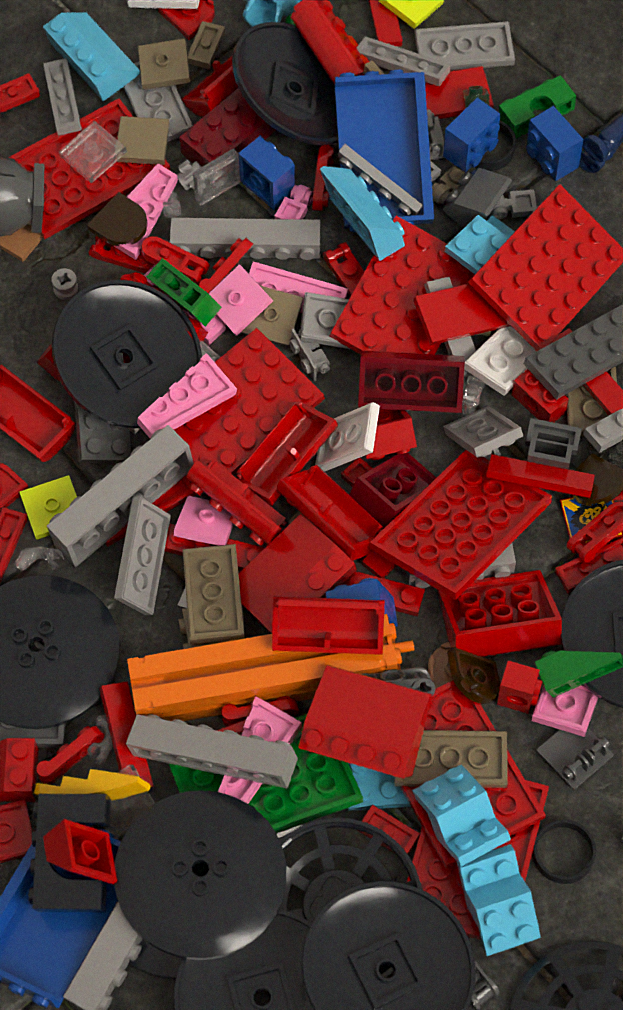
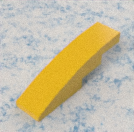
[34,769,151,801]

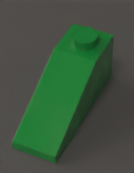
[146,258,222,327]
[535,651,623,698]

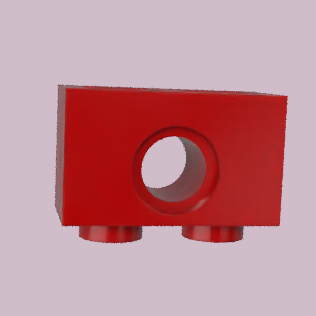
[512,369,569,423]
[497,661,543,714]

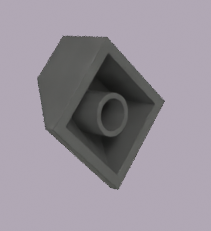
[443,168,512,229]

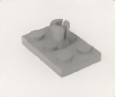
[443,406,523,461]

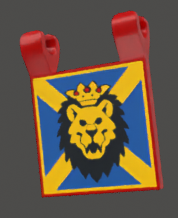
[560,491,623,545]

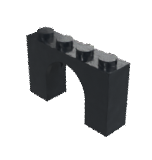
[29,794,111,912]

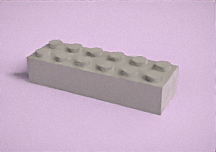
[47,425,194,568]

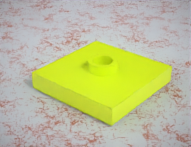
[378,0,444,29]
[20,475,77,540]

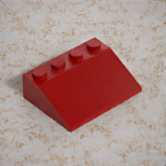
[239,514,357,634]
[437,570,562,657]
[298,665,432,779]

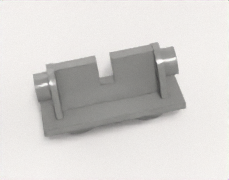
[427,110,445,160]
[289,328,330,381]

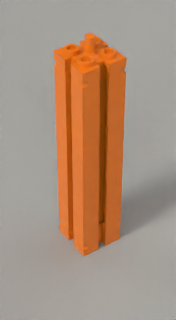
[127,614,414,721]

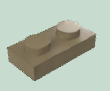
[188,21,225,70]

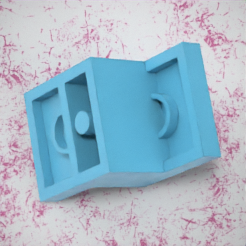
[445,215,515,274]
[413,764,511,866]
[457,844,541,956]

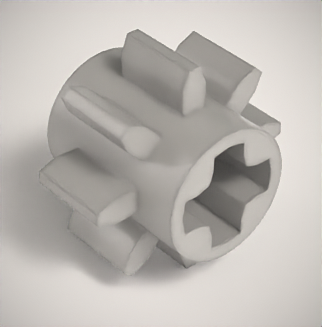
[177,160,207,192]

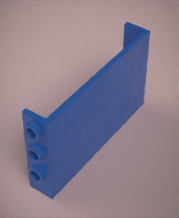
[335,70,434,232]
[0,828,121,1009]

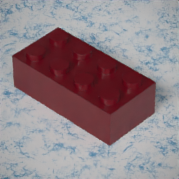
[180,88,276,182]
[358,351,465,413]

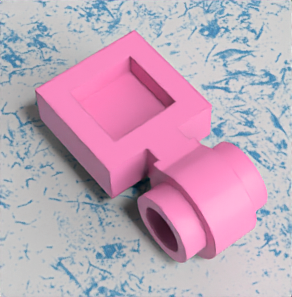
[274,184,313,220]

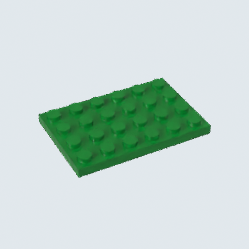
[169,714,363,834]

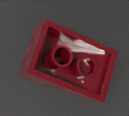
[349,452,437,529]

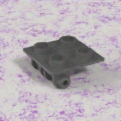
[536,728,614,790]

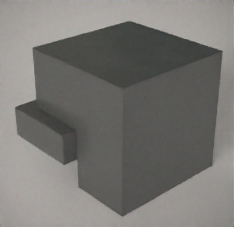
[525,418,582,469]

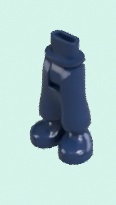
[579,114,623,173]

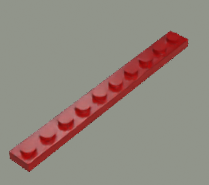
[165,524,425,617]

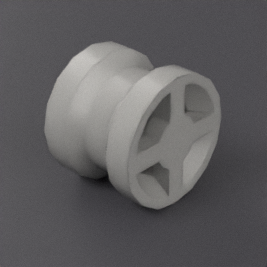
[52,268,78,300]

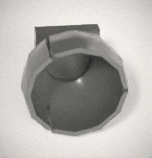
[0,156,44,236]

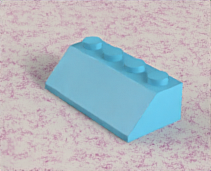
[43,13,141,101]
[320,166,405,261]

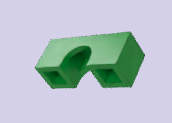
[498,75,576,138]

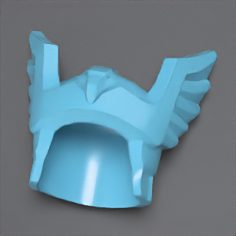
[243,0,301,27]

